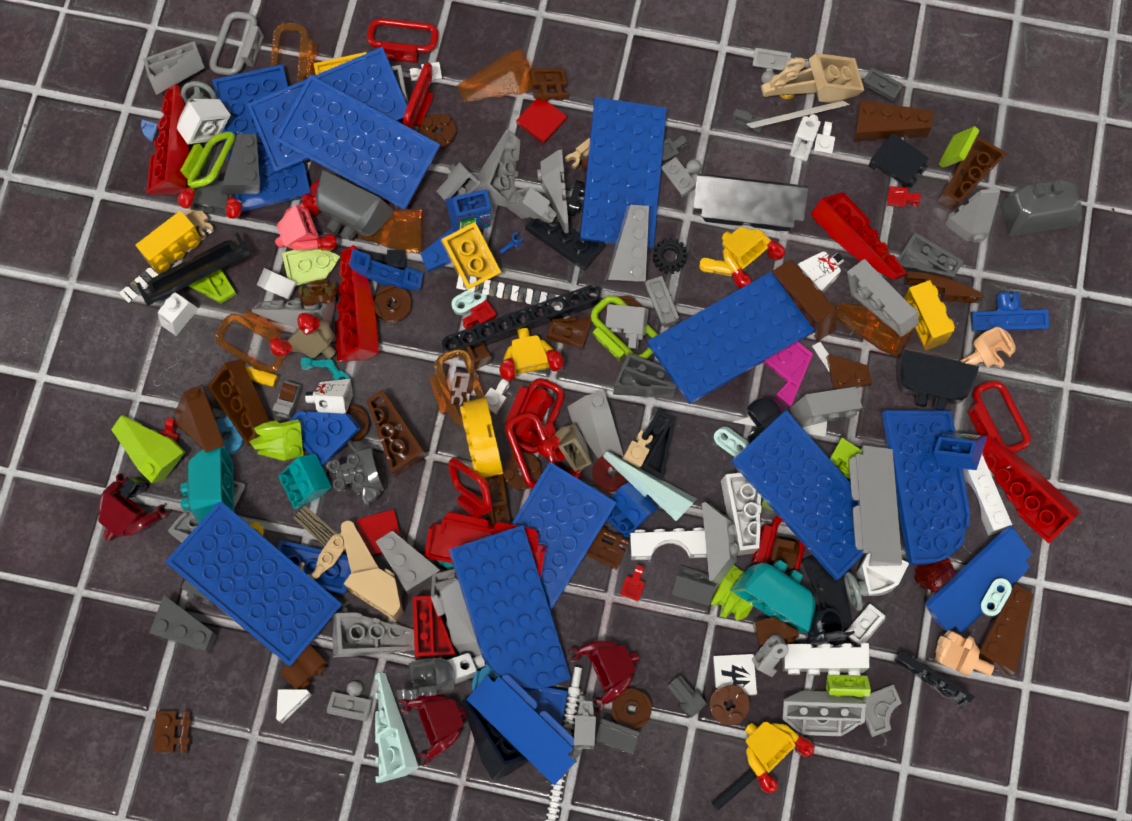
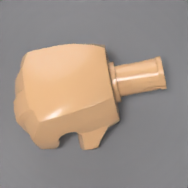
[960,327,1016,368]
[935,630,994,676]

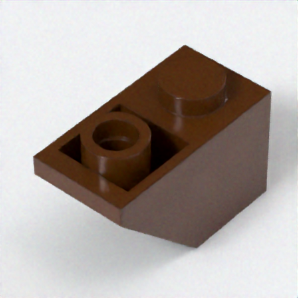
[752,617,799,648]

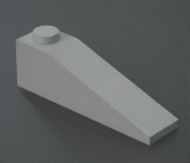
[473,129,521,207]
[537,150,569,233]
[945,188,1000,242]
[252,296,336,328]
[439,578,482,657]

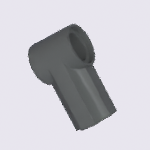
[667,675,707,718]

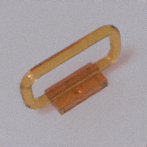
[270,23,317,83]
[215,310,286,373]
[428,349,485,426]

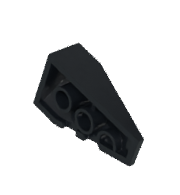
[461,698,529,780]

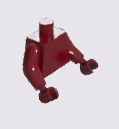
[98,473,169,541]
[569,640,639,712]
[399,694,467,766]

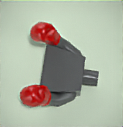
[178,173,242,219]

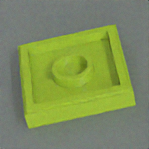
[939,126,979,168]

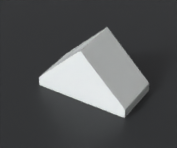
[257,268,297,299]
[276,690,312,724]

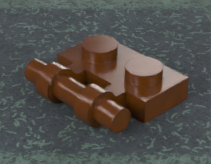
[528,68,569,101]
[585,526,630,570]
[153,711,192,753]

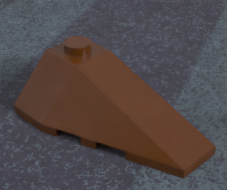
[174,384,225,453]

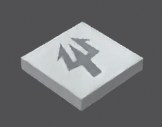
[713,654,757,696]

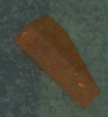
[457,48,534,102]
[354,210,423,253]
[836,303,914,357]

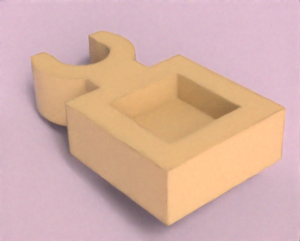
[184,209,214,238]
[622,430,653,468]

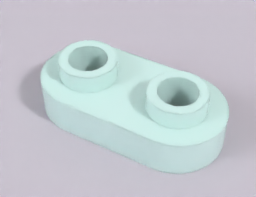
[452,291,487,315]
[714,427,749,457]
[980,578,1012,616]

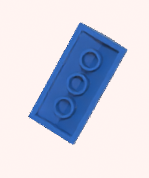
[277,540,351,595]

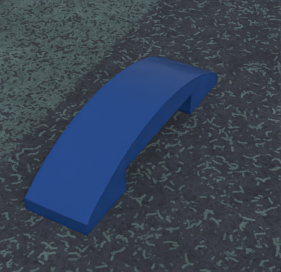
[349,249,423,290]

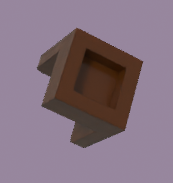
[466,344,492,370]
[771,538,801,570]

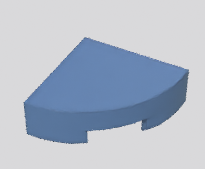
[141,120,159,143]

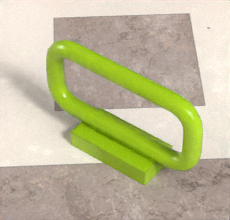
[180,131,236,188]
[591,295,658,362]

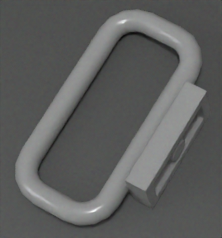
[209,12,264,76]

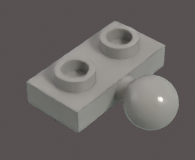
[752,48,791,84]
[661,157,701,197]
[327,681,372,721]

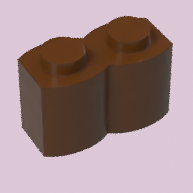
[280,644,328,690]

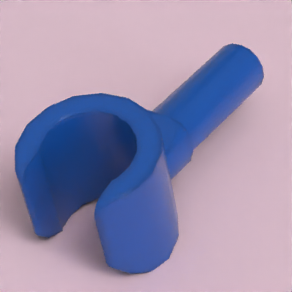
[499,232,523,254]

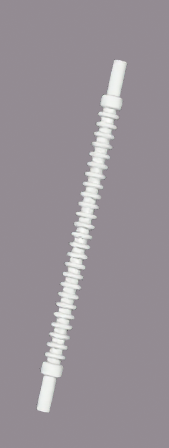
[545,667,582,821]

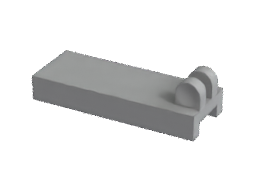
[644,276,679,328]

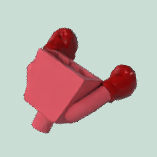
[275,196,337,251]

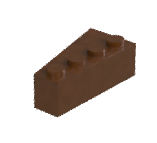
[853,100,934,142]
[936,136,1007,211]
[772,260,837,342]
[207,359,270,446]
[367,389,428,477]
[978,584,1033,676]

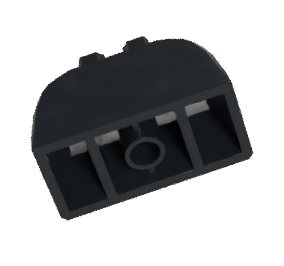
[896,350,979,411]

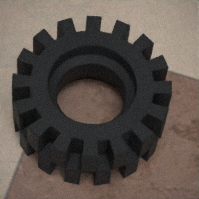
[653,238,687,274]

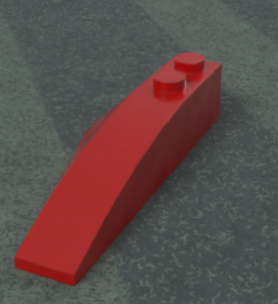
[146,84,189,195]
[811,192,907,280]
[335,245,379,362]
[982,435,1081,544]

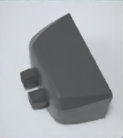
[316,170,395,241]
[1000,179,1082,237]

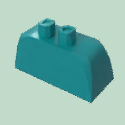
[180,446,234,523]
[730,560,816,633]

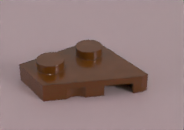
[547,315,592,349]
[826,355,872,390]

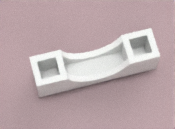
[963,455,1012,536]
[630,528,707,560]

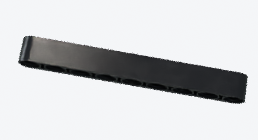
[442,285,601,358]

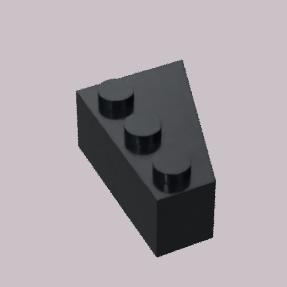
[631,409,675,480]

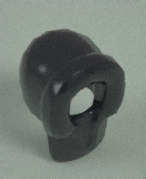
[746,396,784,443]
[806,607,855,648]

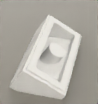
[845,604,886,647]

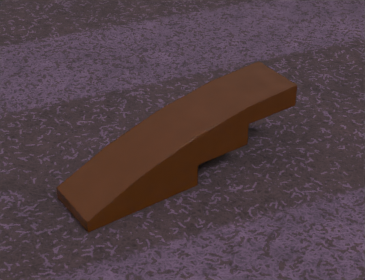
[904,271,983,303]
[484,474,511,526]

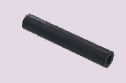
[711,768,756,811]

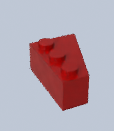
[412,596,456,660]

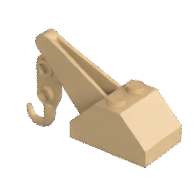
[761,53,864,103]
[299,521,404,623]

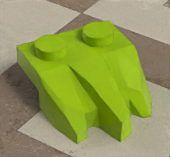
[249,419,303,461]
[711,565,753,621]

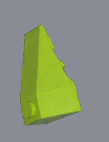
[111,415,185,483]

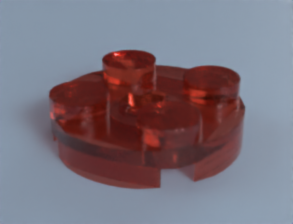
[592,454,629,492]
[914,558,956,592]

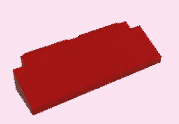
[425,512,548,581]

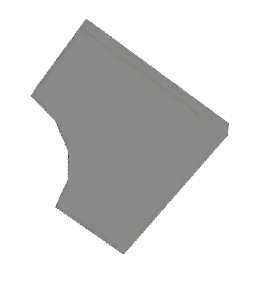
[857,684,902,738]

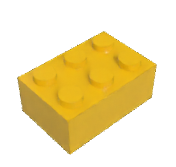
[136,210,202,274]
[441,222,501,291]
[904,280,955,351]

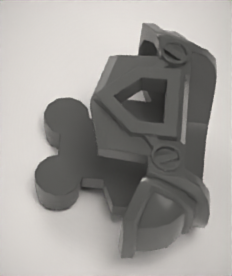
[328,440,384,506]
[397,658,455,700]

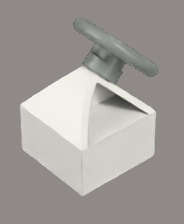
[177,81,230,144]
[844,553,909,611]

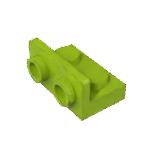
[826,674,871,697]

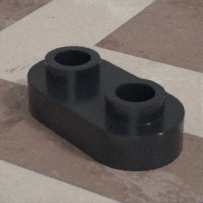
[567,180,585,216]

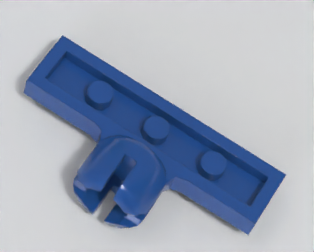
[971,291,1049,332]

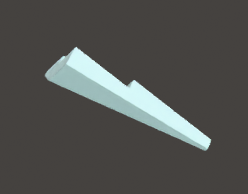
[603,451,697,521]
[375,673,418,783]

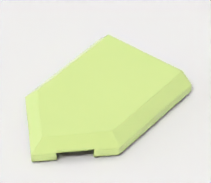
[282,249,340,286]

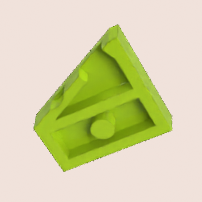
[188,269,237,304]

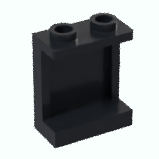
[868,133,929,188]

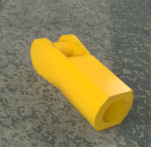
[699,258,732,276]
[246,367,279,388]

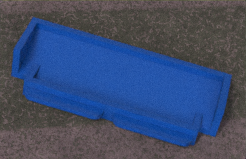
[925,526,1032,632]
[466,675,577,786]

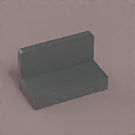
[672,565,716,606]
[595,719,640,754]

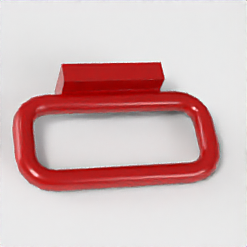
[367,18,439,63]
[403,63,434,129]
[504,378,565,453]
[967,380,1031,453]
[505,412,566,489]
[448,458,493,518]
[750,515,805,572]

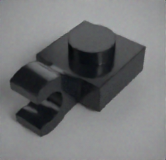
[373,250,406,270]
[120,476,150,499]

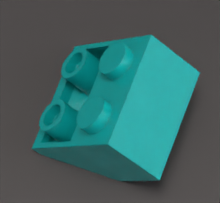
[278,454,332,509]

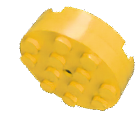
[460,397,503,478]

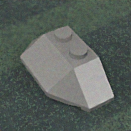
[702,502,738,584]
[782,691,866,736]

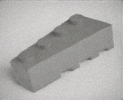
[605,205,649,282]

